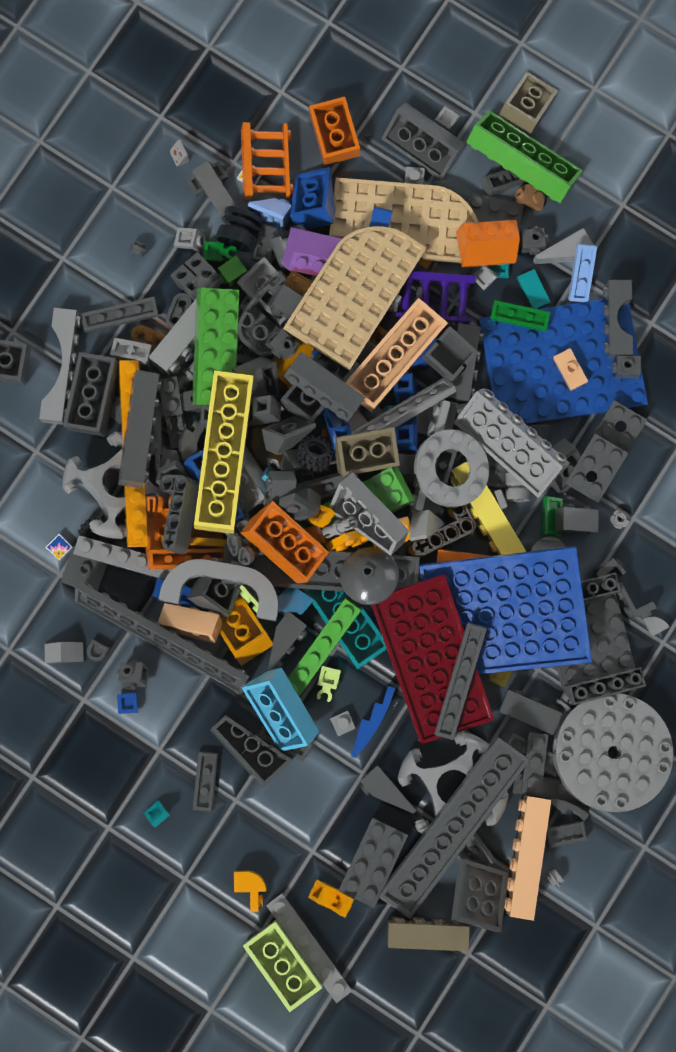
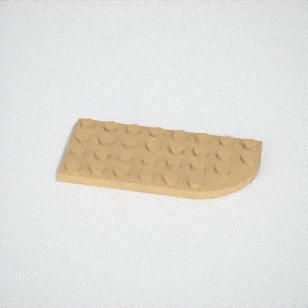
[329,178,478,263]
[283,226,426,370]

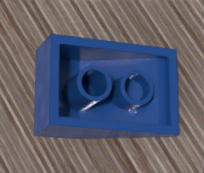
[290,167,335,229]

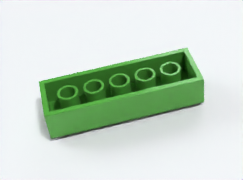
[466,110,583,203]
[192,288,239,405]
[297,467,415,549]

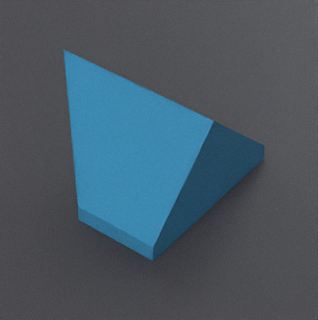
[277,588,314,615]

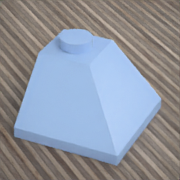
[248,198,291,230]

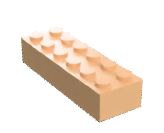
[345,298,447,413]
[504,795,551,921]

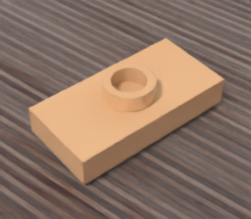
[553,349,588,391]

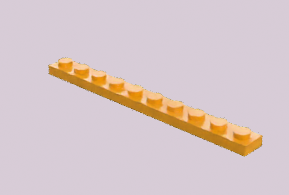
[119,360,148,547]

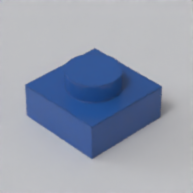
[117,693,138,714]

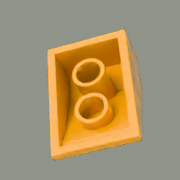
[219,594,273,666]

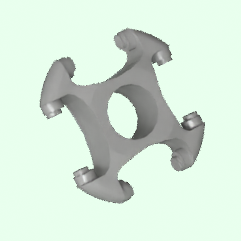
[62,432,170,539]
[397,731,509,835]

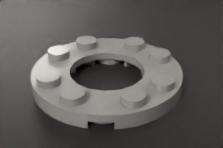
[414,430,489,507]

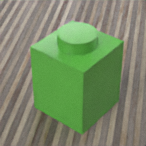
[218,255,247,288]

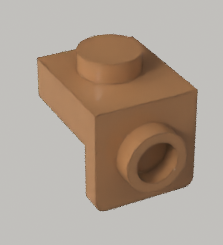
[515,184,546,211]

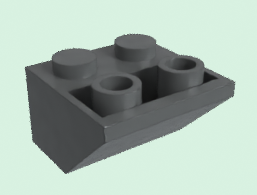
[232,356,280,403]

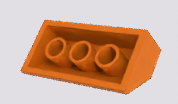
[240,501,329,584]

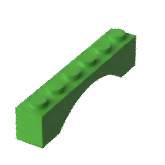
[288,596,364,697]

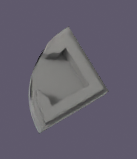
[643,617,669,636]

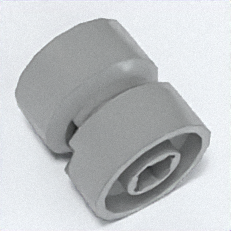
[505,472,530,502]

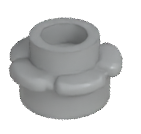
[610,510,629,529]
[547,868,564,887]

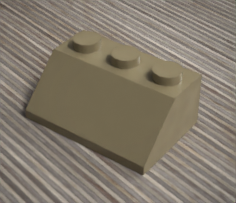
[335,427,400,476]

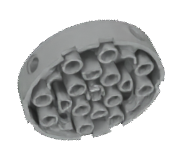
[552,693,673,812]

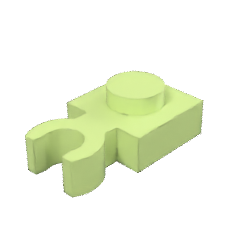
[317,666,341,702]

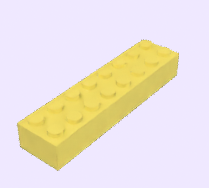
[194,371,253,534]

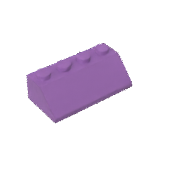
[281,227,342,276]

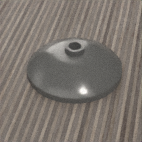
[340,547,399,605]

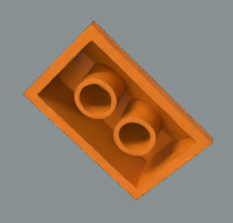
[456,220,520,267]

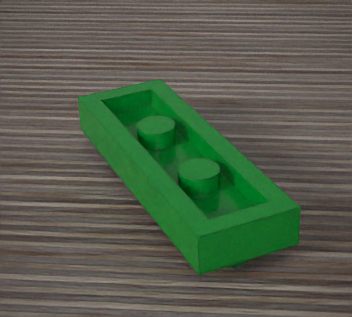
[490,300,550,332]

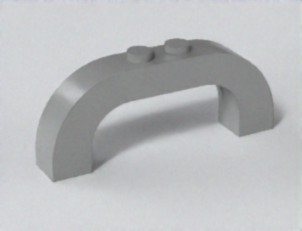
[159,557,278,621]

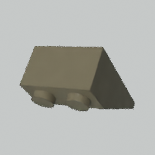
[499,72,558,136]

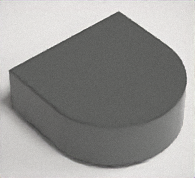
[87,639,110,662]

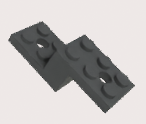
[565,400,647,503]

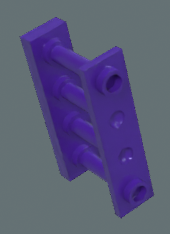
[395,271,475,325]

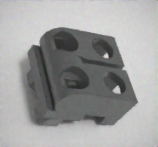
[170,252,223,301]

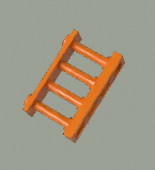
[241,122,293,201]

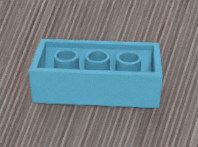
[241,668,320,751]

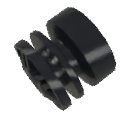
[215,206,263,252]

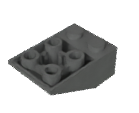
[268,611,308,671]

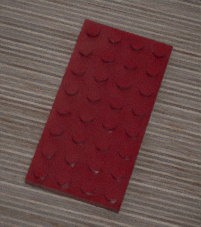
[372,573,494,745]

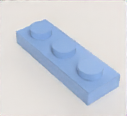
[568,244,597,302]

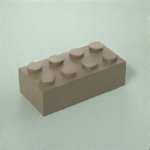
[387,916,469,951]

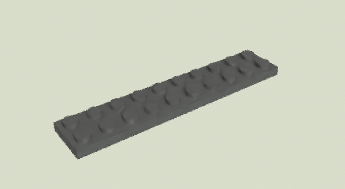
[222,544,420,592]
[75,581,249,695]
[379,736,530,918]

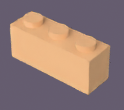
[158,603,222,644]

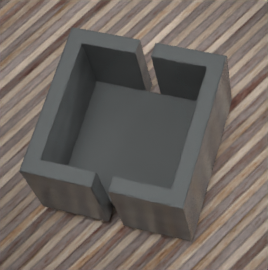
[421,326,478,382]

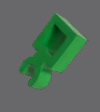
[203,241,237,263]

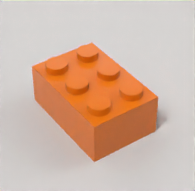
[309,97,360,166]

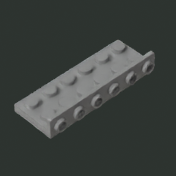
[454,388,570,498]

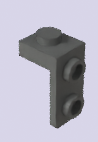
[616,582,656,620]

